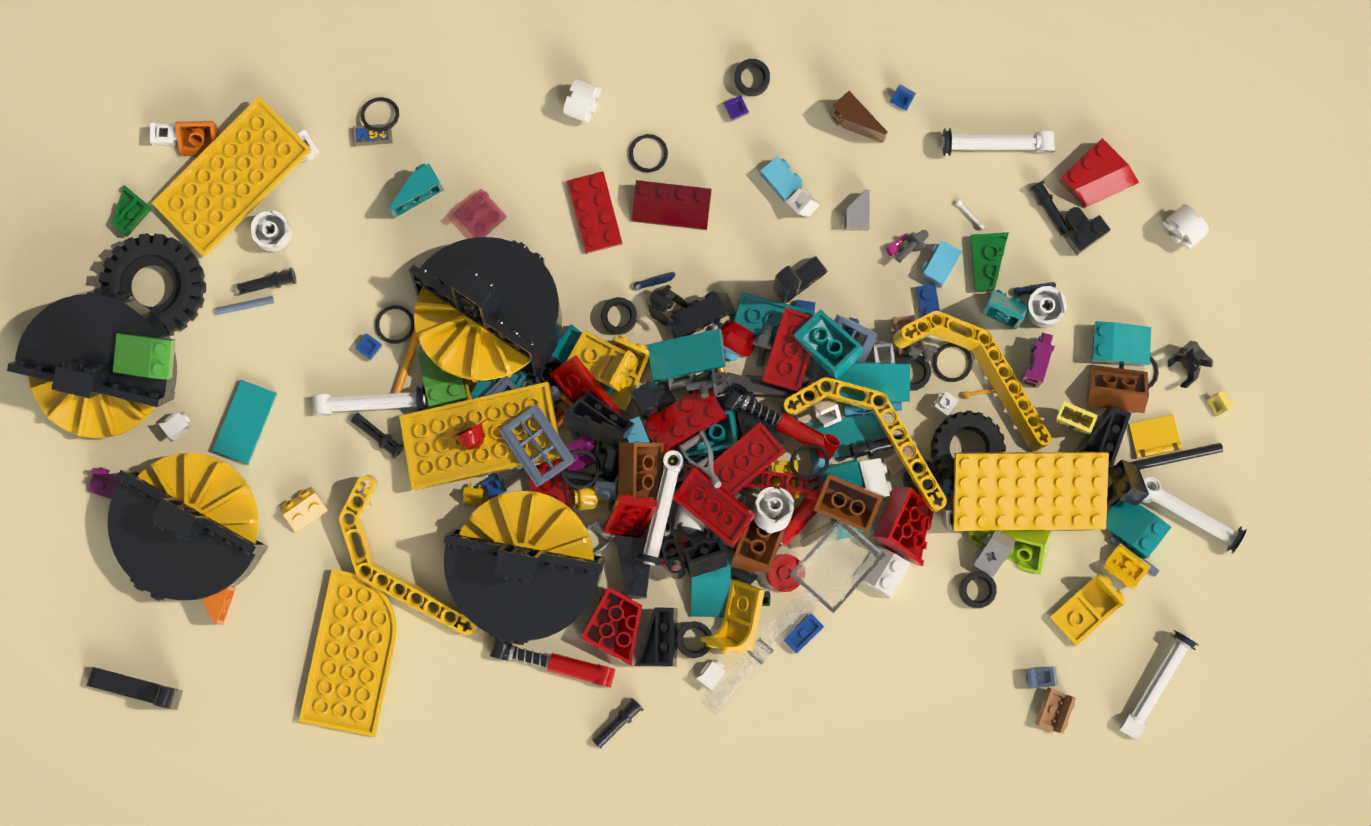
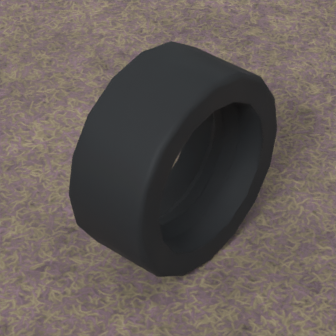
[734,59,770,96]
[601,297,637,335]
[897,354,931,391]
[903,460,941,497]
[959,572,997,609]
[676,621,712,658]

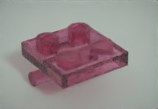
[453,188,507,238]

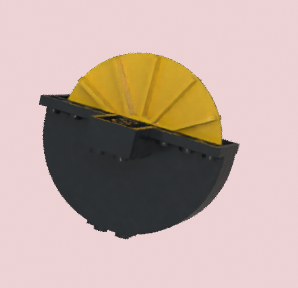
[409,237,562,382]
[7,286,177,438]
[108,452,268,601]
[444,491,605,645]

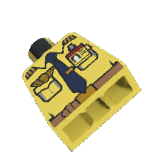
[1056,401,1098,435]

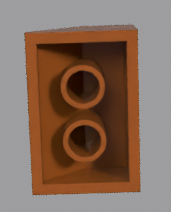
[1087,365,1149,413]
[618,442,664,500]
[814,473,884,533]
[731,508,786,573]

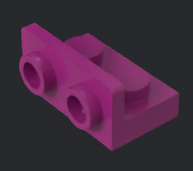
[566,436,603,471]
[87,467,120,499]

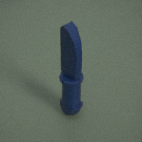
[633,271,676,290]
[1013,282,1056,296]

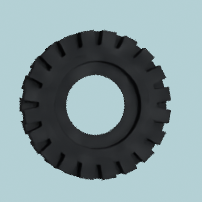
[99,233,206,336]

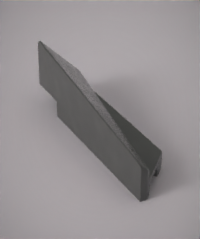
[727,372,814,401]

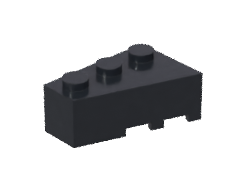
[561,391,634,448]

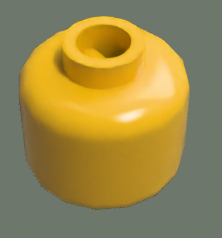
[572,485,601,510]

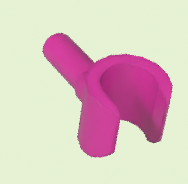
[886,233,908,256]

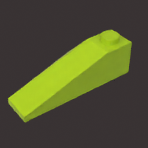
[968,530,1051,575]

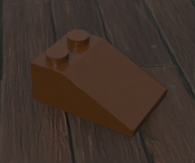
[830,91,888,143]

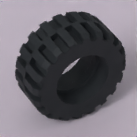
[930,411,1006,483]

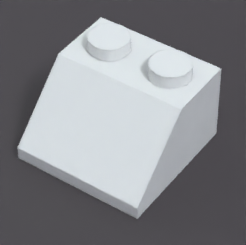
[858,458,892,499]
[856,545,911,598]

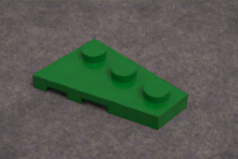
[970,232,1009,292]

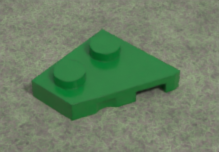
[111,185,152,237]

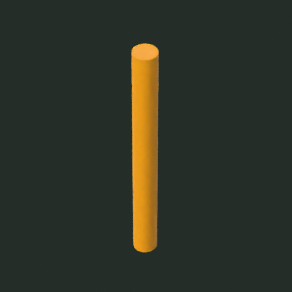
[393,328,418,393]

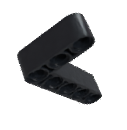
[773,256,828,304]
[608,500,686,579]
[86,667,183,710]

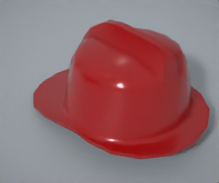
[452,417,490,450]

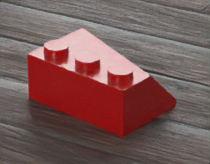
[1059,138,1139,208]
[872,486,934,566]
[579,586,642,666]

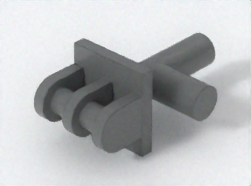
[895,230,929,263]
[753,326,775,367]
[905,335,938,362]
[686,370,728,398]

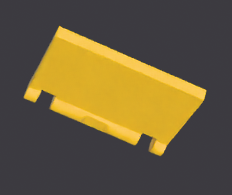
[1128,414,1182,459]

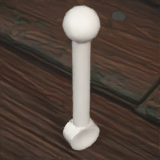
[955,199,985,230]

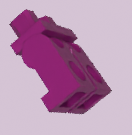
[1020,332,1055,388]

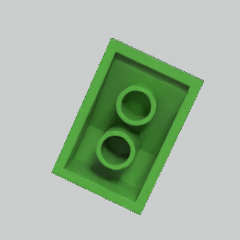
[113,333,176,380]
[418,352,467,408]

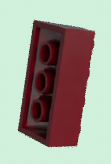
[632,180,712,230]

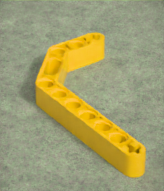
[893,311,1051,452]
[783,377,947,512]
[339,474,477,635]

